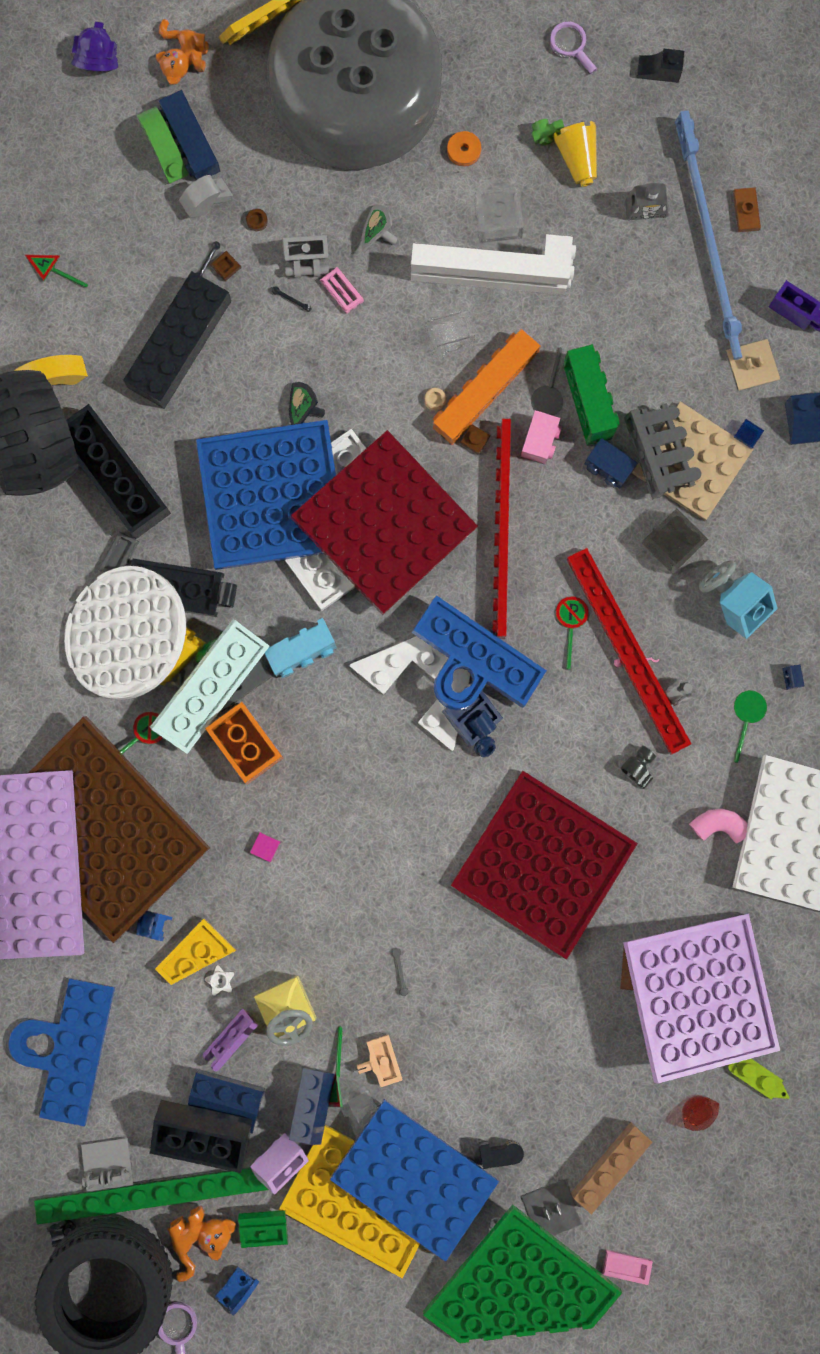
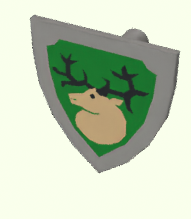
[361,205,397,253]

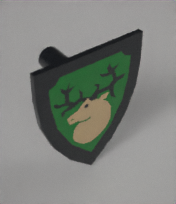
[289,382,325,425]

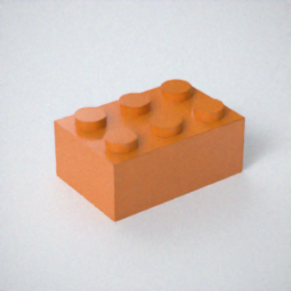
[205,702,284,785]

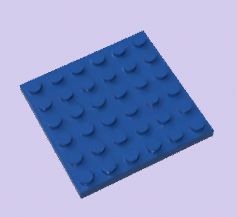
[196,420,336,570]

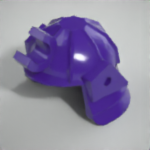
[71,21,118,71]

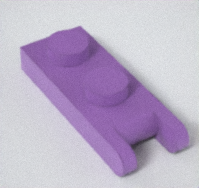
[203,1009,259,1071]

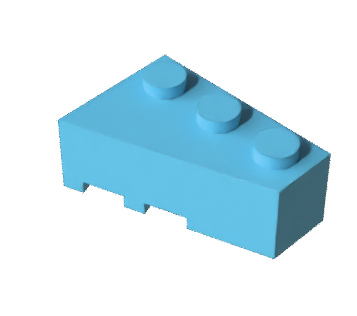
[265,618,336,678]

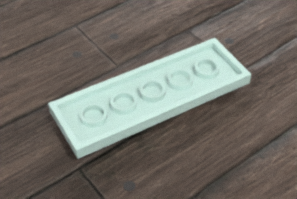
[150,619,269,754]

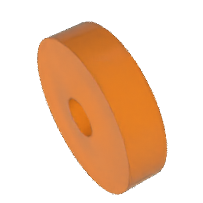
[447,131,481,167]

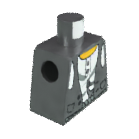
[625,182,668,220]

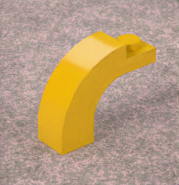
[14,355,88,385]

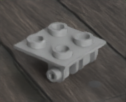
[81,1138,133,1192]

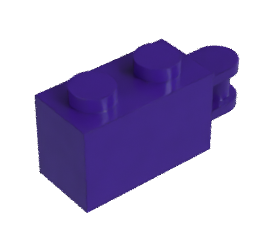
[768,280,820,332]

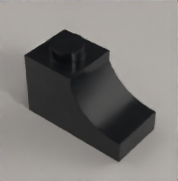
[637,48,685,83]

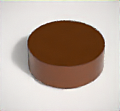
[246,209,268,231]

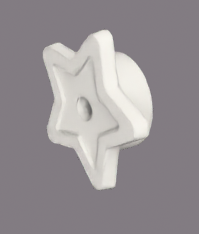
[205,965,234,996]

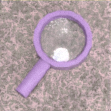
[550,22,597,74]
[158,1302,197,1354]

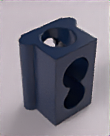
[782,664,805,690]

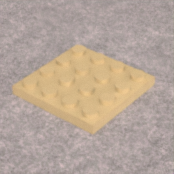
[632,401,754,521]

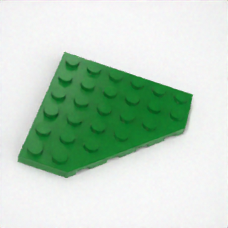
[423,1204,622,1344]

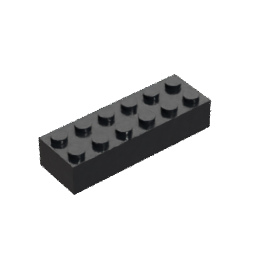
[123,271,232,409]
[66,404,171,539]

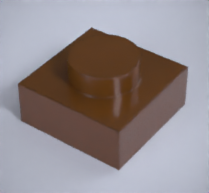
[460,424,491,455]

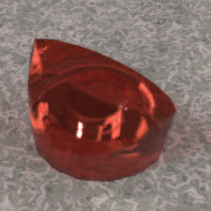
[682,1096,720,1131]

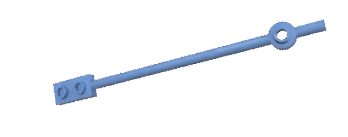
[675,110,742,360]

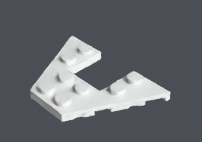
[349,636,470,751]

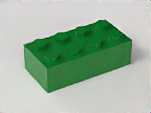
[563,344,620,446]

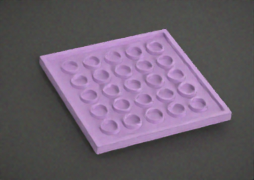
[623,914,780,1083]

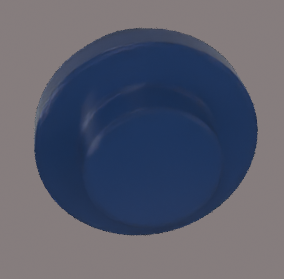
[474,736,496,757]

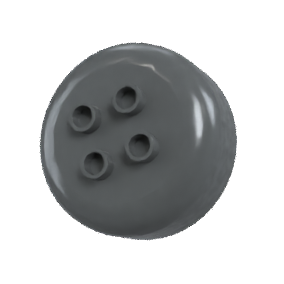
[268,0,442,169]

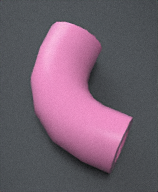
[689,809,747,843]

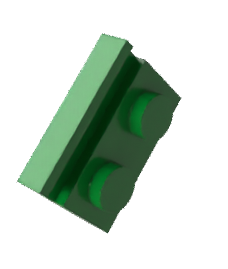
[238,1210,288,1248]

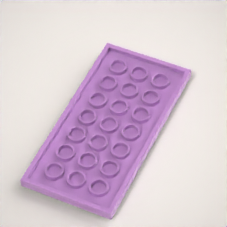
[0,770,84,959]

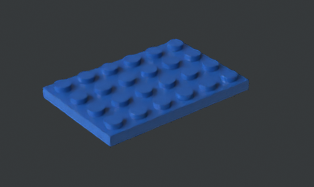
[330,1099,499,1262]

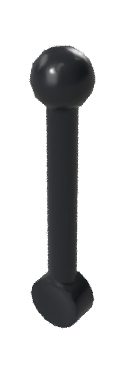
[196,241,220,277]
[271,286,312,312]

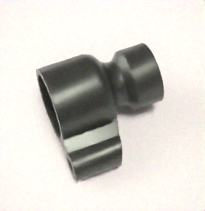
[620,745,656,789]

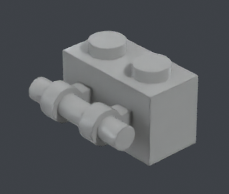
[282,235,329,278]

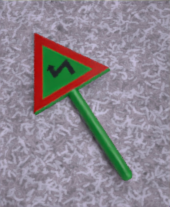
[24,254,88,288]

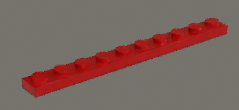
[492,419,511,639]
[567,548,692,755]

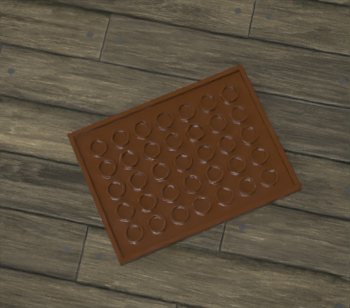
[28,716,210,943]

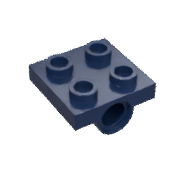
[442,691,503,747]

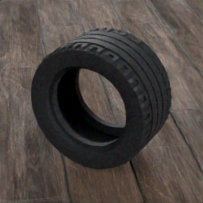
[34,1217,173,1354]

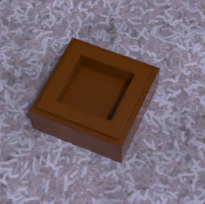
[210,250,241,281]

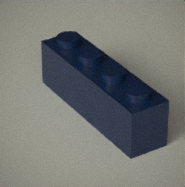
[158,90,221,180]

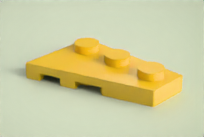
[155,918,237,985]

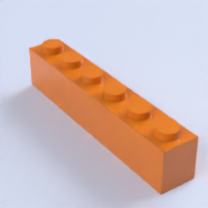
[433,329,541,445]

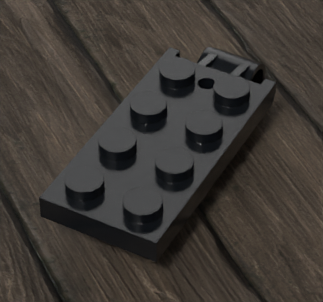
[131,558,237,617]

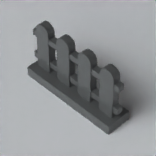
[624,403,701,500]

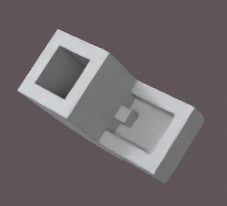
[179,175,233,217]

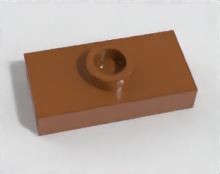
[733,187,761,232]

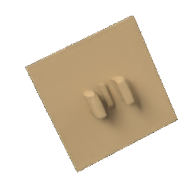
[726,339,780,391]

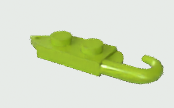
[728,1059,790,1100]

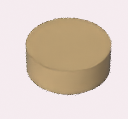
[424,388,446,411]

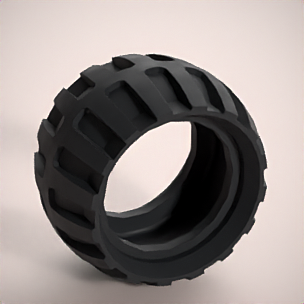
[0,370,79,496]

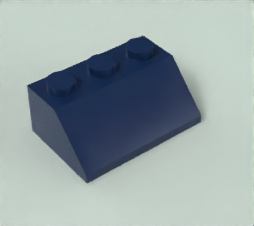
[785,392,820,445]
[188,1069,265,1134]

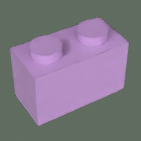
[250,1133,309,1195]

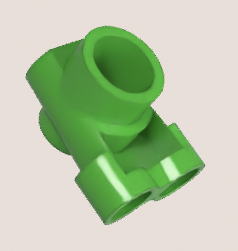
[532,119,564,146]

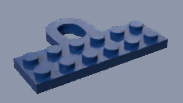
[411,595,547,710]
[9,978,115,1126]

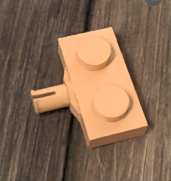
[357,1034,403,1087]

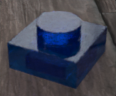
[734,419,764,449]

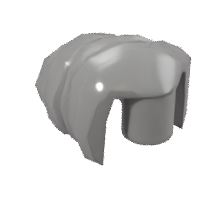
[664,678,692,706]

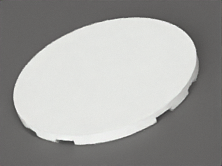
[64,566,186,700]

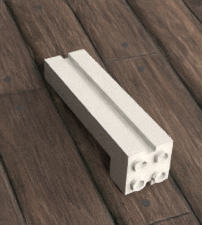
[411,234,576,295]

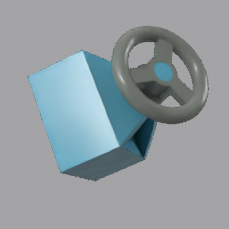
[699,560,778,639]

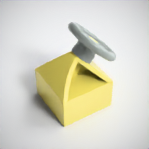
[254,976,317,1046]

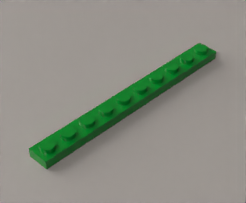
[34,1167,269,1225]

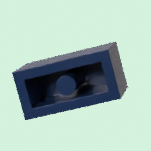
[584,438,637,489]

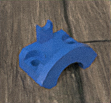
[136,911,172,941]
[214,1267,259,1316]

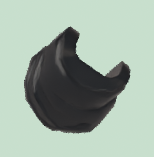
[47,1220,76,1247]

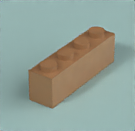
[571,1122,652,1215]

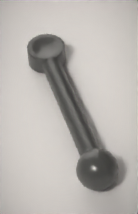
[392,948,408,996]

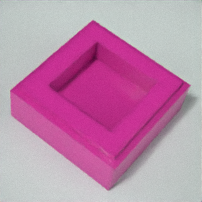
[250,832,280,862]

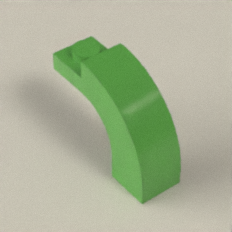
[136,107,189,184]

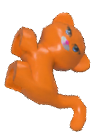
[156,19,209,85]
[167,1205,236,1282]

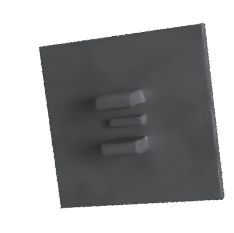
[522,1179,581,1236]

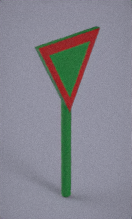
[329,1026,343,1107]

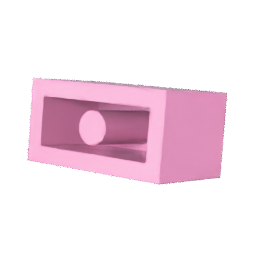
[521,410,562,464]

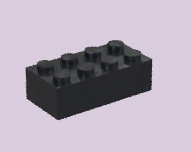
[149,1100,253,1173]

